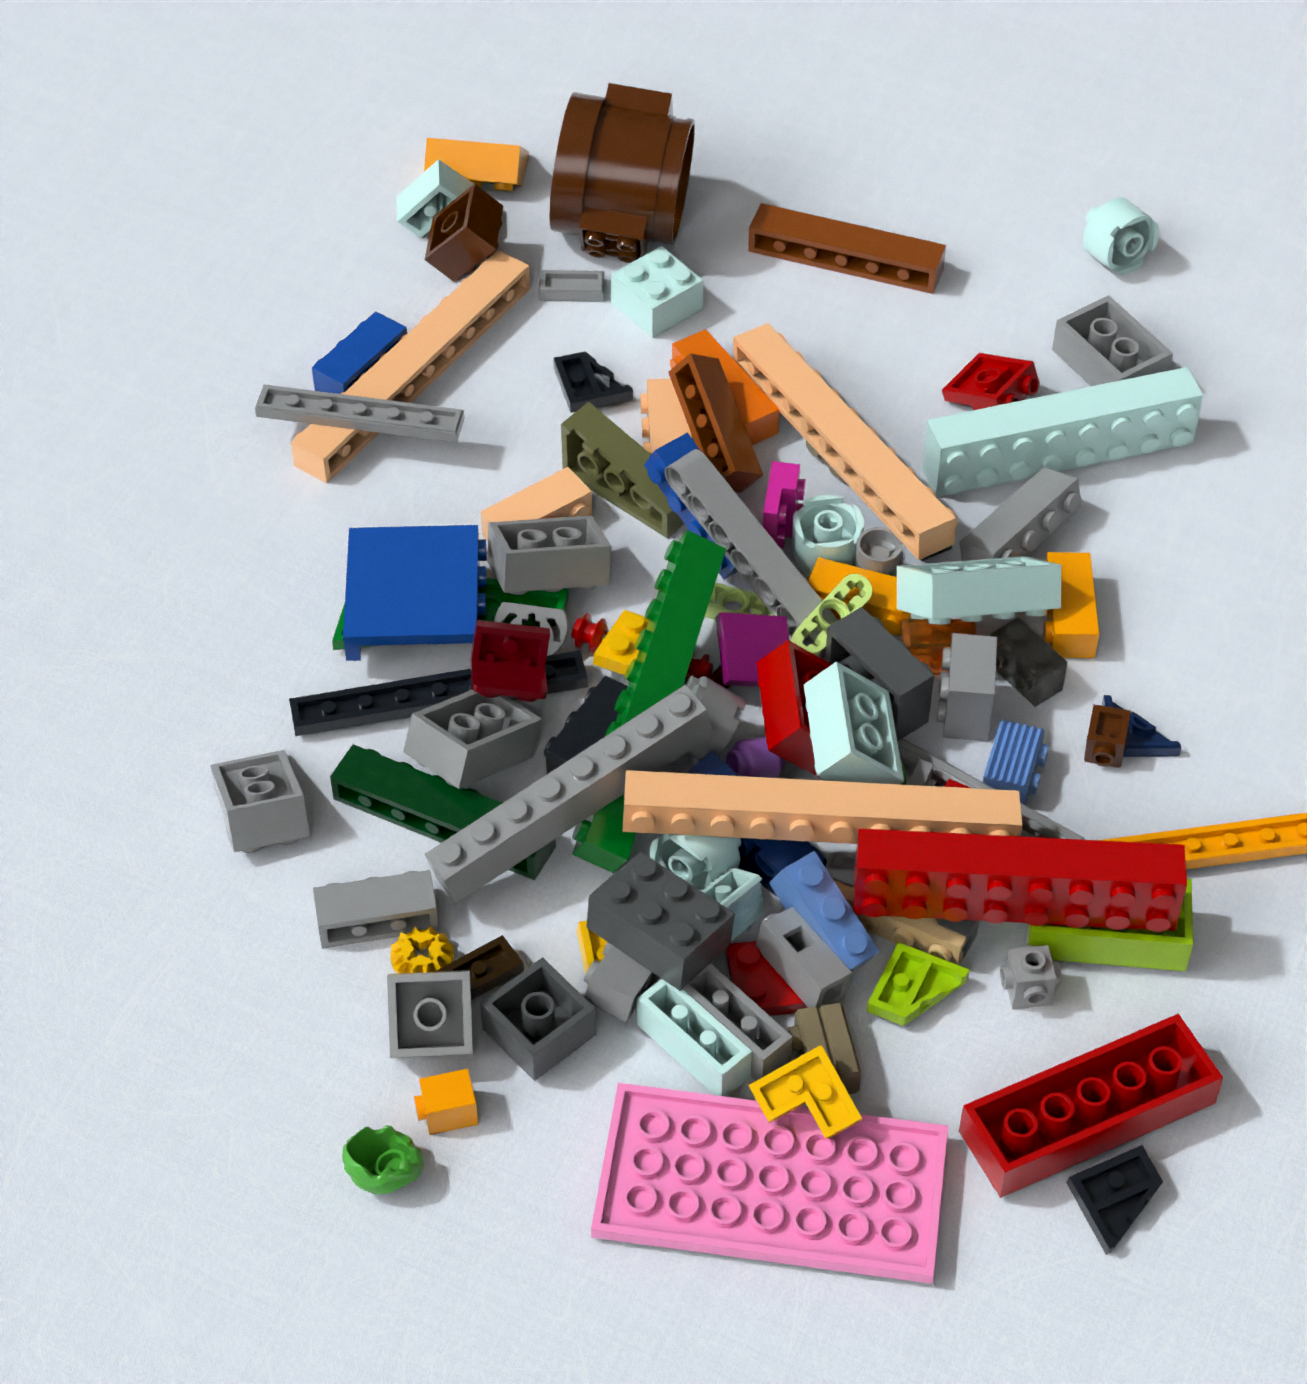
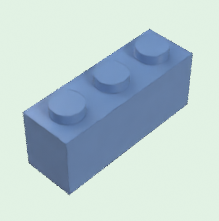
[769,851,880,972]

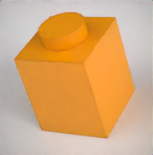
[414,1068,478,1135]

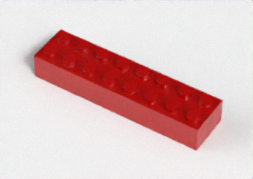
[853,828,1187,932]

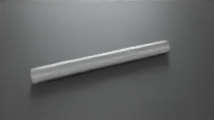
[897,739,1085,840]

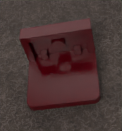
[470,620,550,702]

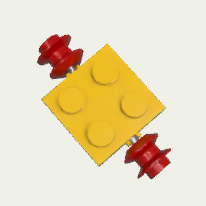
[571,610,713,682]

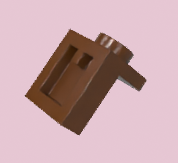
[1084,704,1131,768]

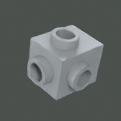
[1000,945,1061,1009]

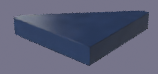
[1102,695,1181,757]

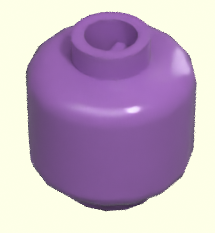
[726,737,785,778]

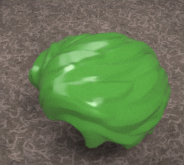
[342,1125,424,1195]

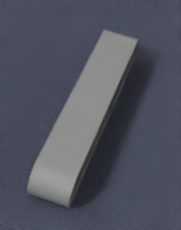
[664,449,838,659]

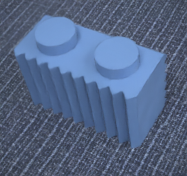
[983,719,1049,805]

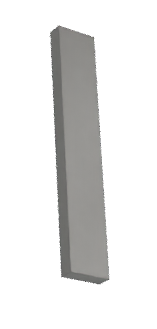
[255,384,465,443]

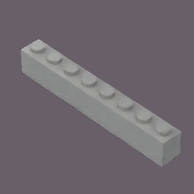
[425,684,714,904]

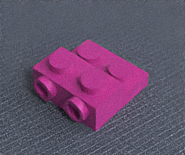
[763,461,806,549]

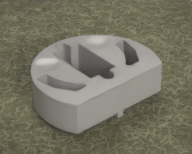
[494,602,567,656]

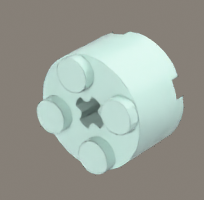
[1083,197,1159,274]
[791,495,864,577]
[650,834,741,890]

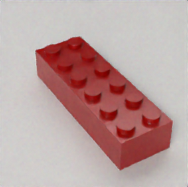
[959,1013,1223,1198]

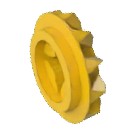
[390,926,454,973]

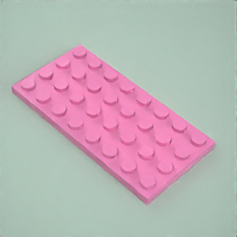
[591,1083,948,1284]

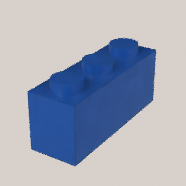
[312,311,407,394]

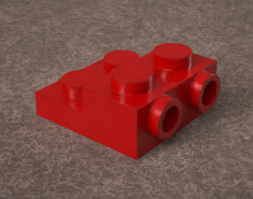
[942,353,1040,410]

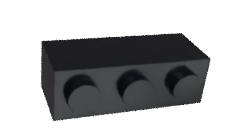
[544,675,627,774]

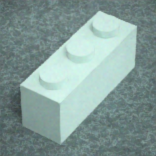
[637,979,752,1097]

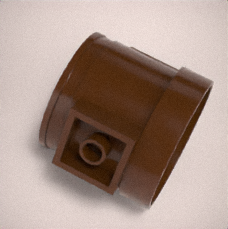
[549,83,695,263]

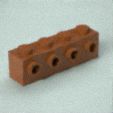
[668,353,763,493]

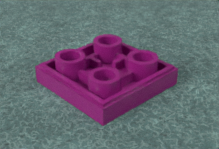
[715,612,790,687]

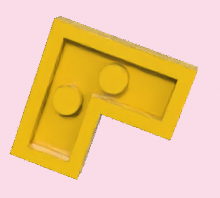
[748,1045,863,1140]

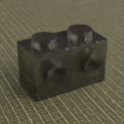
[990,617,1068,707]

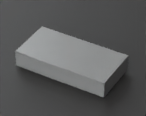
[538,270,605,302]

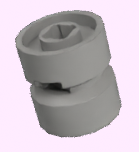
[855,527,903,577]

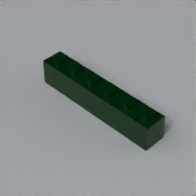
[330,744,556,881]

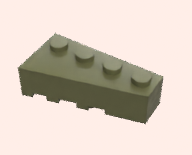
[561,402,684,538]

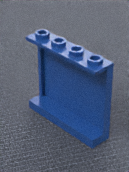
[343,525,487,661]

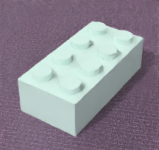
[897,556,1062,625]

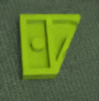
[867,942,970,1026]

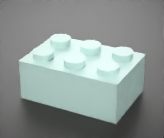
[804,662,904,784]

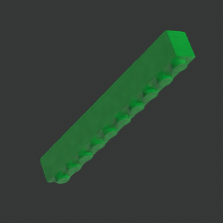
[572,530,726,873]

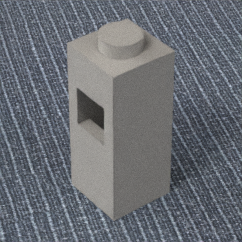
[755,907,852,1008]

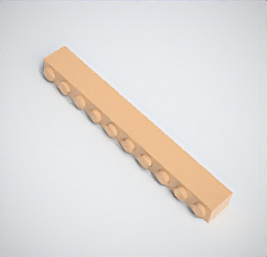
[291,250,530,483]
[733,323,957,560]
[623,770,1022,844]

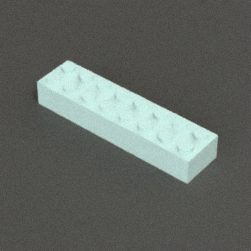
[922,367,1203,497]

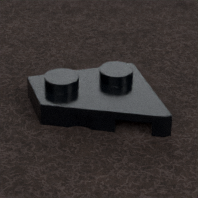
[553,351,633,413]
[1066,1145,1163,1254]

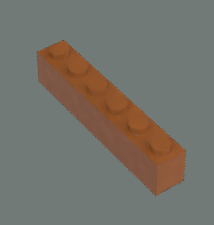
[748,203,946,294]

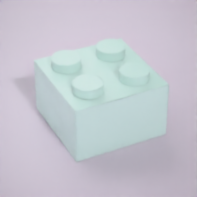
[611,246,703,338]

